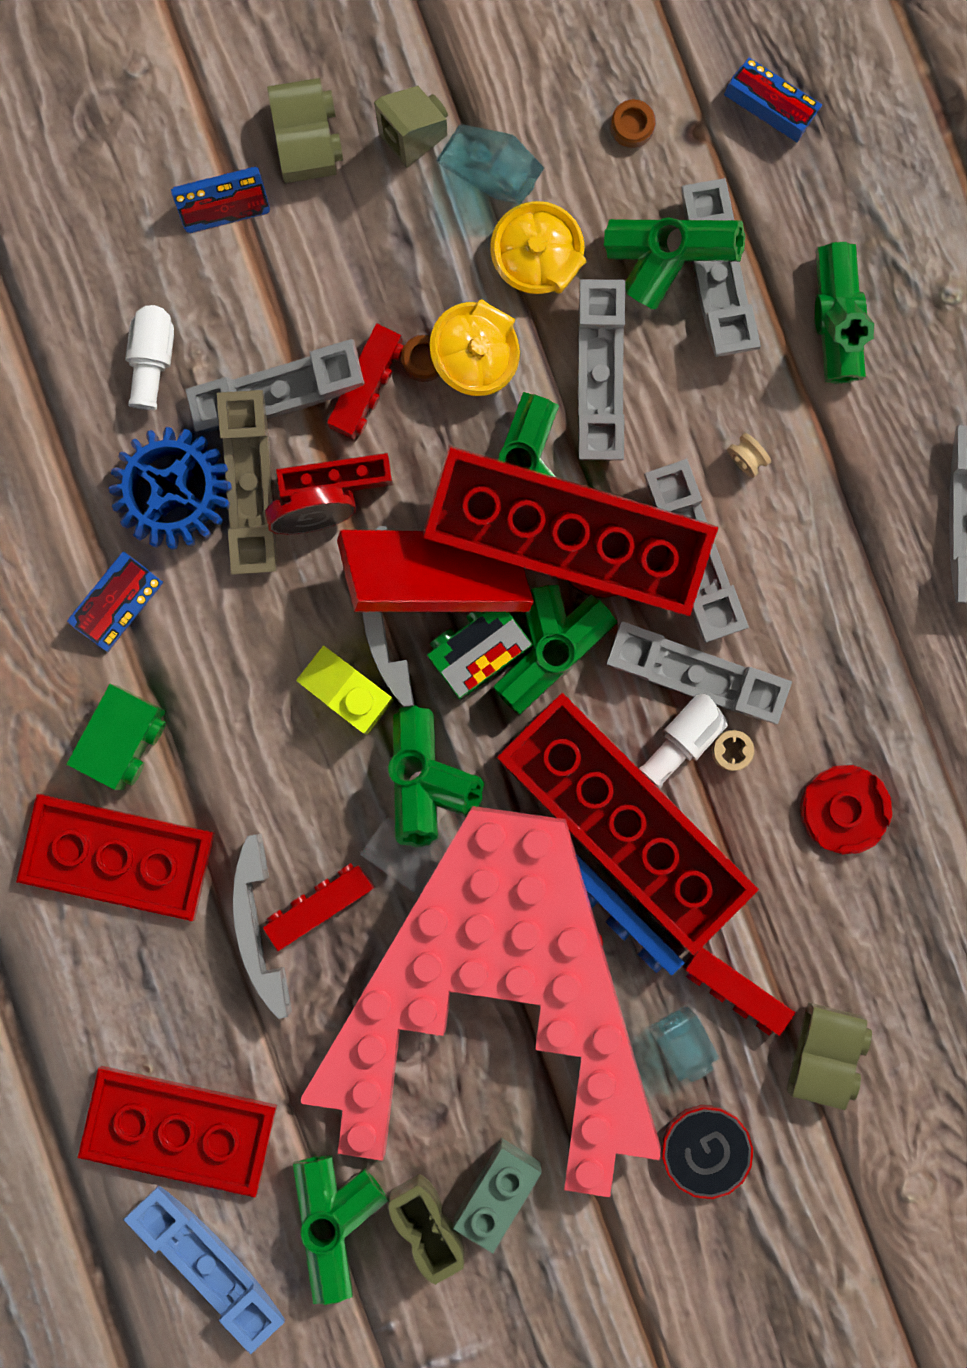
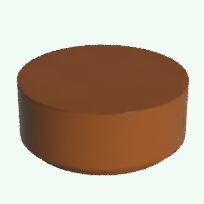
[610,99,656,148]
[401,335,440,382]

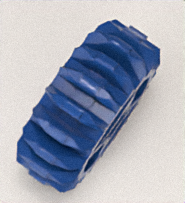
[109,427,232,550]

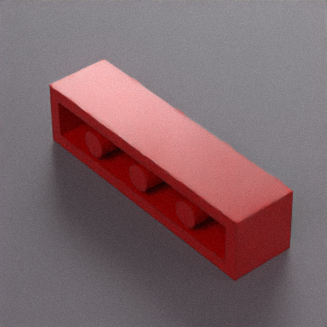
[327,323,404,440]
[276,453,393,501]
[263,863,375,951]
[682,947,796,1036]

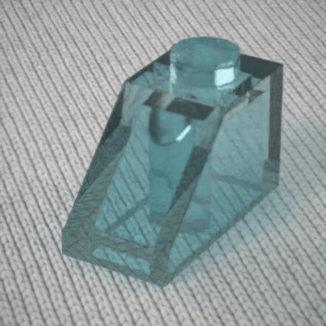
[436,124,544,205]
[648,1004,719,1082]

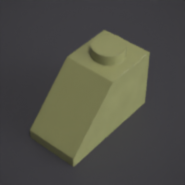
[374,86,448,168]

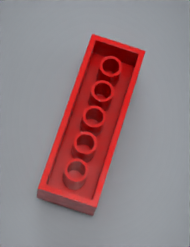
[423,445,719,616]
[497,692,759,955]

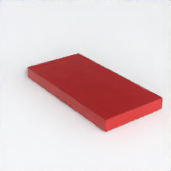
[337,530,534,612]
[16,794,215,921]
[78,1066,277,1198]

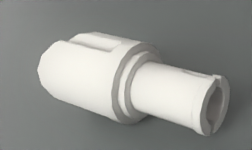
[125,305,174,410]
[639,694,728,788]

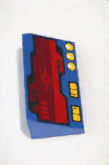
[724,57,822,143]
[171,166,270,233]
[67,552,164,652]

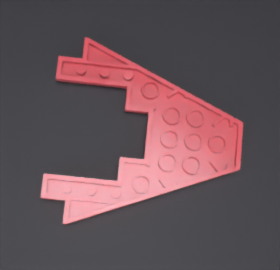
[301,806,661,1197]

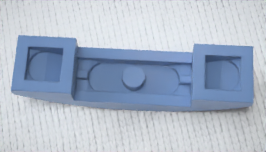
[123,1185,285,1355]

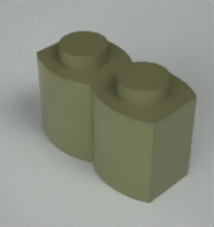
[267,78,343,183]
[787,1002,872,1110]
[389,1174,464,1285]

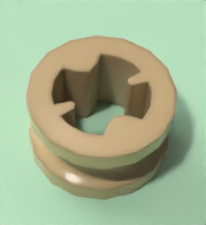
[727,433,771,478]
[711,730,754,771]

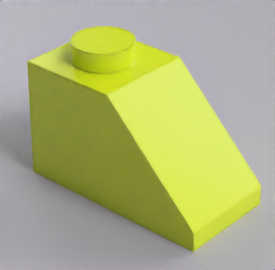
[296,645,394,735]

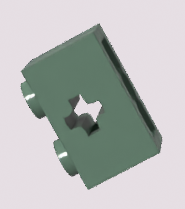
[453,1138,542,1254]

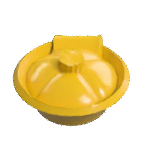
[490,201,586,294]
[430,299,520,396]

